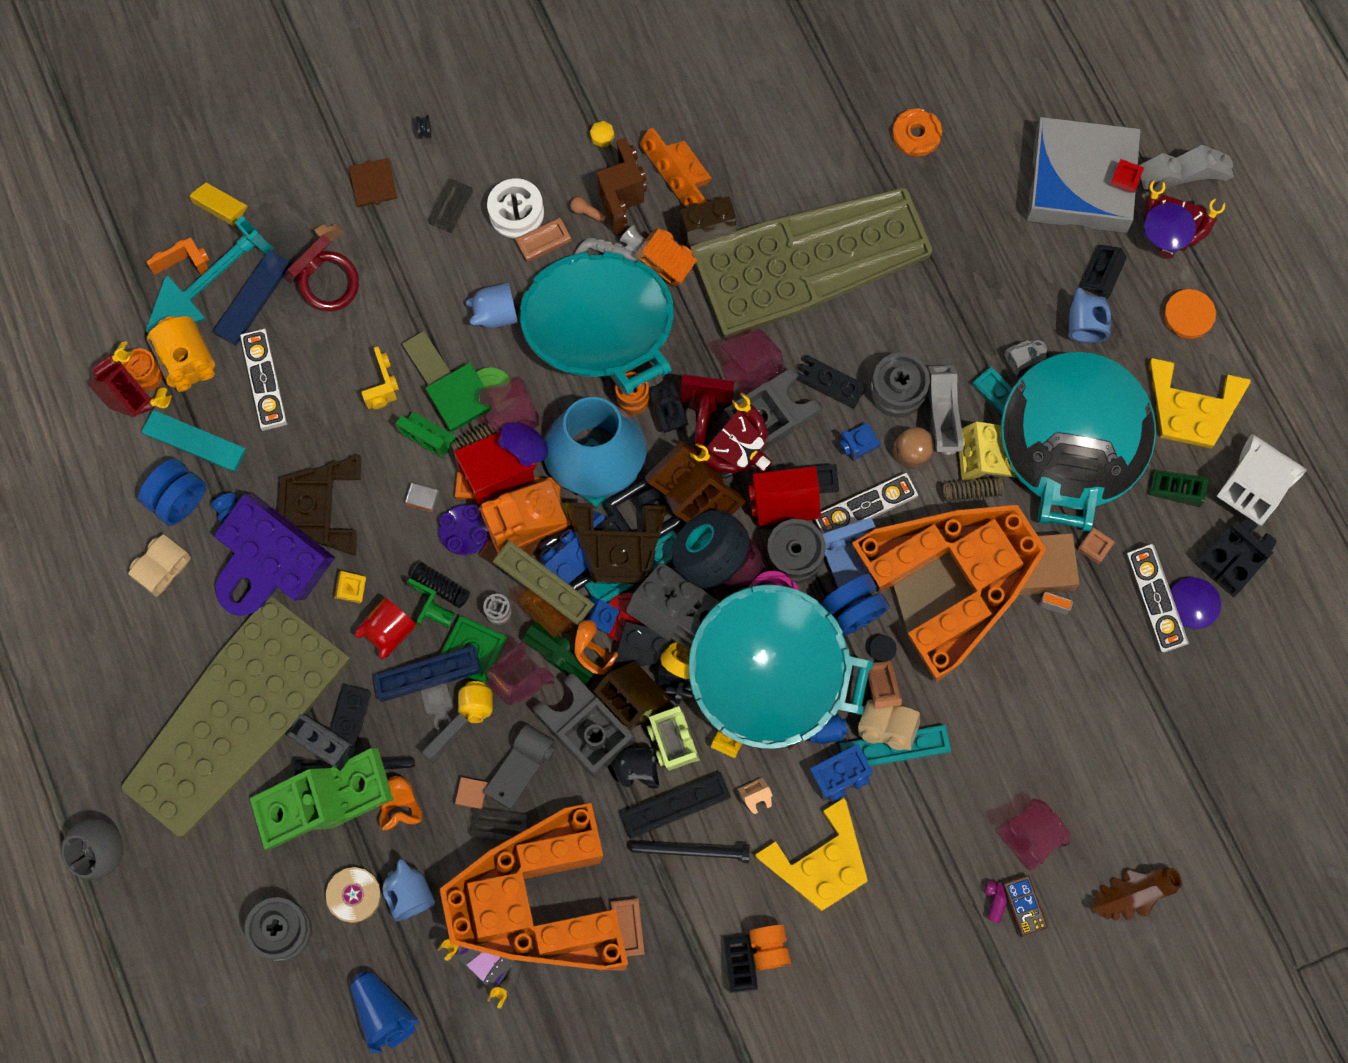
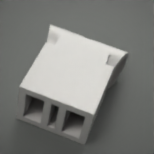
[1217,434,1307,526]

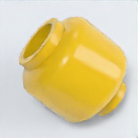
[458,681,493,723]

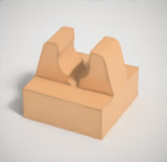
[738,778,772,814]

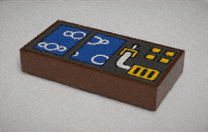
[1002,875,1048,937]

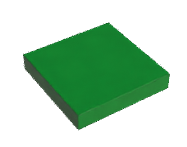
[426,363,496,433]
[439,615,508,684]

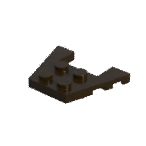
[279,455,362,555]
[567,502,668,585]

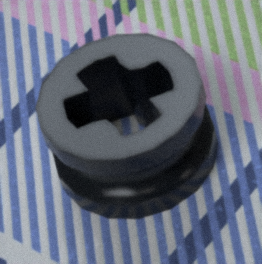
[416,115,432,139]

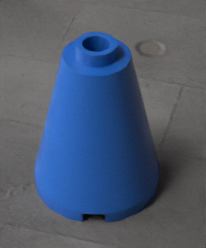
[350,972,420,1054]

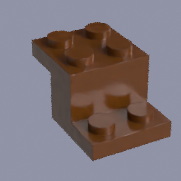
[596,137,647,236]
[645,441,745,522]

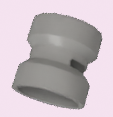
[483,593,512,625]

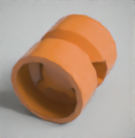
[121,348,163,392]
[615,372,649,415]
[749,925,791,971]

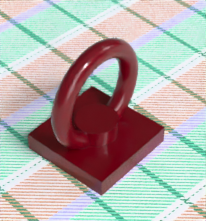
[283,234,359,312]
[681,374,735,453]

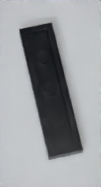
[621,772,731,839]

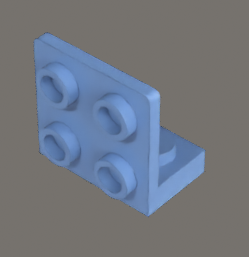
[822,517,875,588]

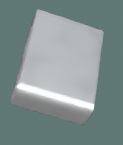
[405,483,439,512]
[1039,592,1073,615]

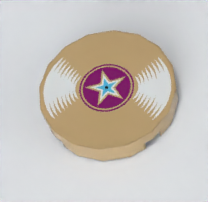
[326,867,382,923]

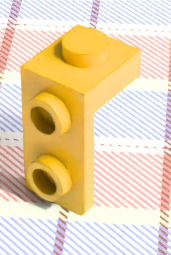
[361,346,399,409]

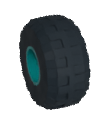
[672,510,750,588]

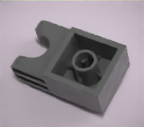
[720,368,823,451]
[626,562,720,651]
[533,674,634,779]

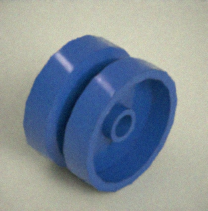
[138,459,206,526]
[821,574,890,636]

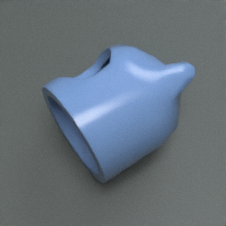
[466,283,518,328]
[1068,288,1111,343]
[383,859,436,922]

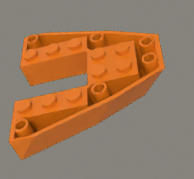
[852,505,1047,683]
[440,803,628,971]

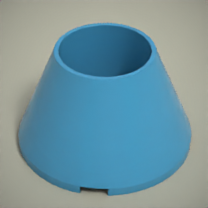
[544,397,646,498]

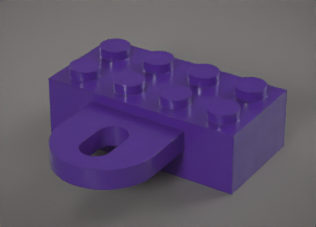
[214,494,336,616]

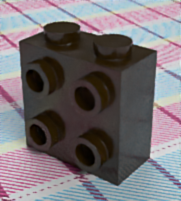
[680,196,737,249]
[594,661,671,730]

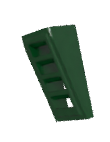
[1149,470,1209,507]

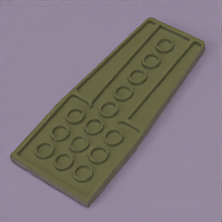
[690,188,932,339]
[122,596,351,838]

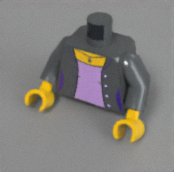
[438,939,522,1008]

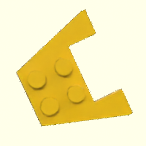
[1149,358,1251,449]
[755,798,868,912]

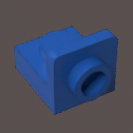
[839,422,881,461]
[583,598,619,634]

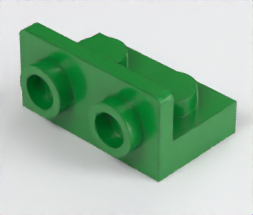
[395,412,456,459]

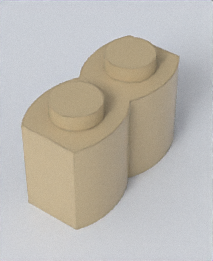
[128,534,191,597]
[858,700,920,750]

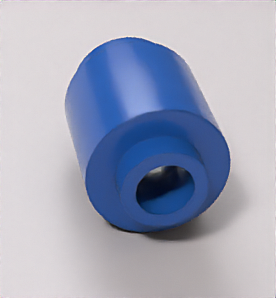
[810,714,848,745]

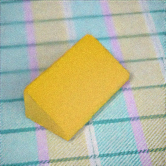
[189,183,248,227]

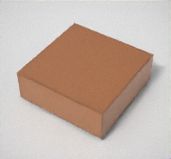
[1077,527,1115,564]
[455,777,488,810]

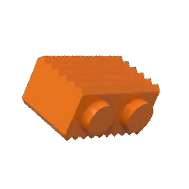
[635,229,697,287]

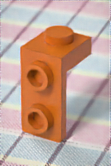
[146,237,210,276]

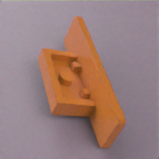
[640,128,712,207]

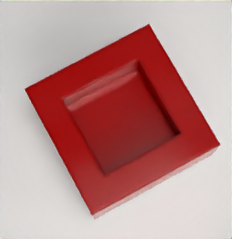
[1110,159,1144,193]

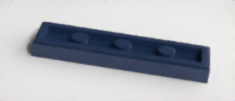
[213,250,291,346]
[373,645,482,702]

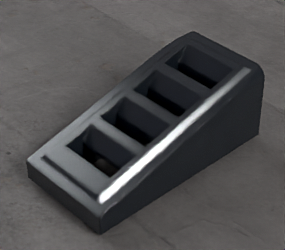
[723,934,758,994]

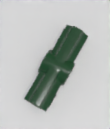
[523,622,601,687]

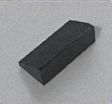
[1080,245,1126,299]

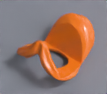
[575,620,618,675]
[379,776,422,831]

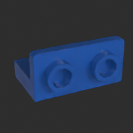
[810,744,874,802]

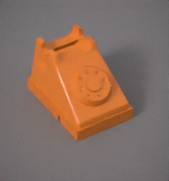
[479,477,572,554]

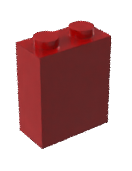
[454,432,536,505]
[749,466,821,526]

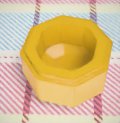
[590,121,615,148]

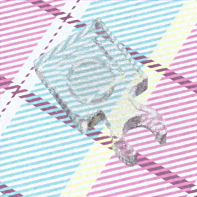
[421,683,454,732]

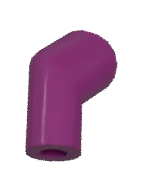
[985,881,1007,923]

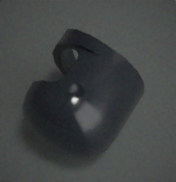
[615,748,659,788]

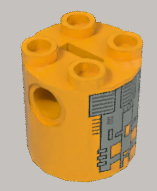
[147,316,215,392]

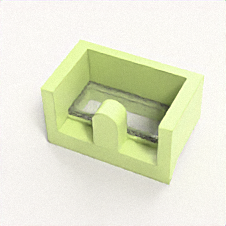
[647,706,700,771]

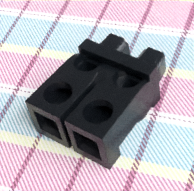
[1195,517,1277,598]

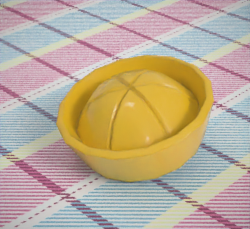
[660,642,690,679]

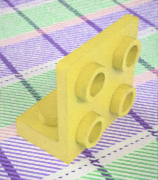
[959,421,1017,481]

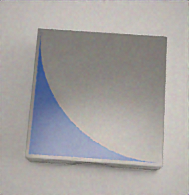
[1027,117,1140,233]

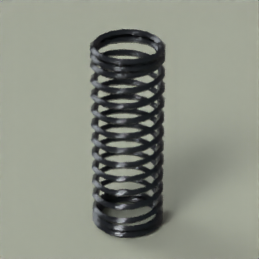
[411,562,470,608]

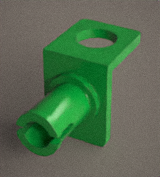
[407,578,456,628]

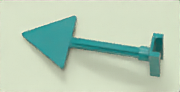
[146,216,274,334]

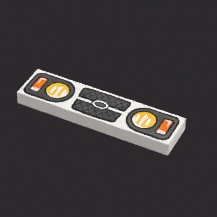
[240,329,288,431]
[814,473,918,534]
[1127,544,1189,653]

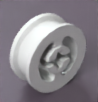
[487,178,544,239]

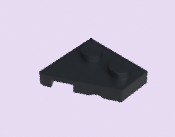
[611,620,676,670]

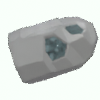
[1004,340,1047,376]

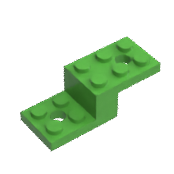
[250,748,394,850]

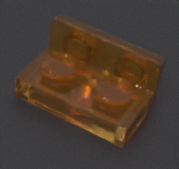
[517,589,574,638]

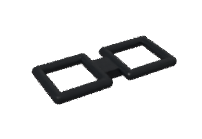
[538,477,686,591]

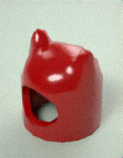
[354,597,417,659]

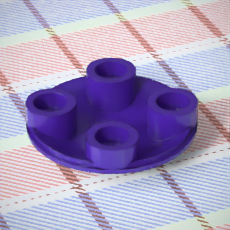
[1144,203,1196,253]
[498,421,548,466]
[439,504,490,555]
[1171,577,1221,629]

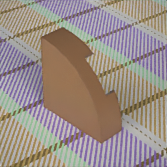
[315,223,344,241]

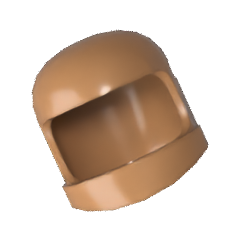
[893,427,935,469]

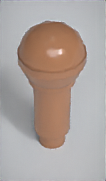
[570,196,607,222]

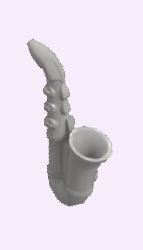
[575,225,646,264]

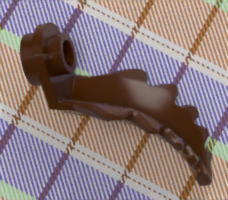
[1092,867,1182,921]

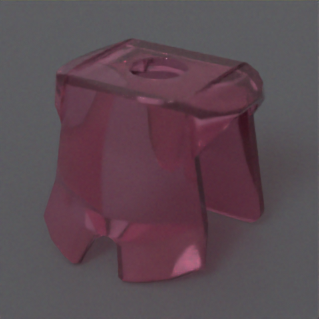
[722,329,784,396]
[479,376,539,433]
[487,642,554,705]
[999,798,1071,871]

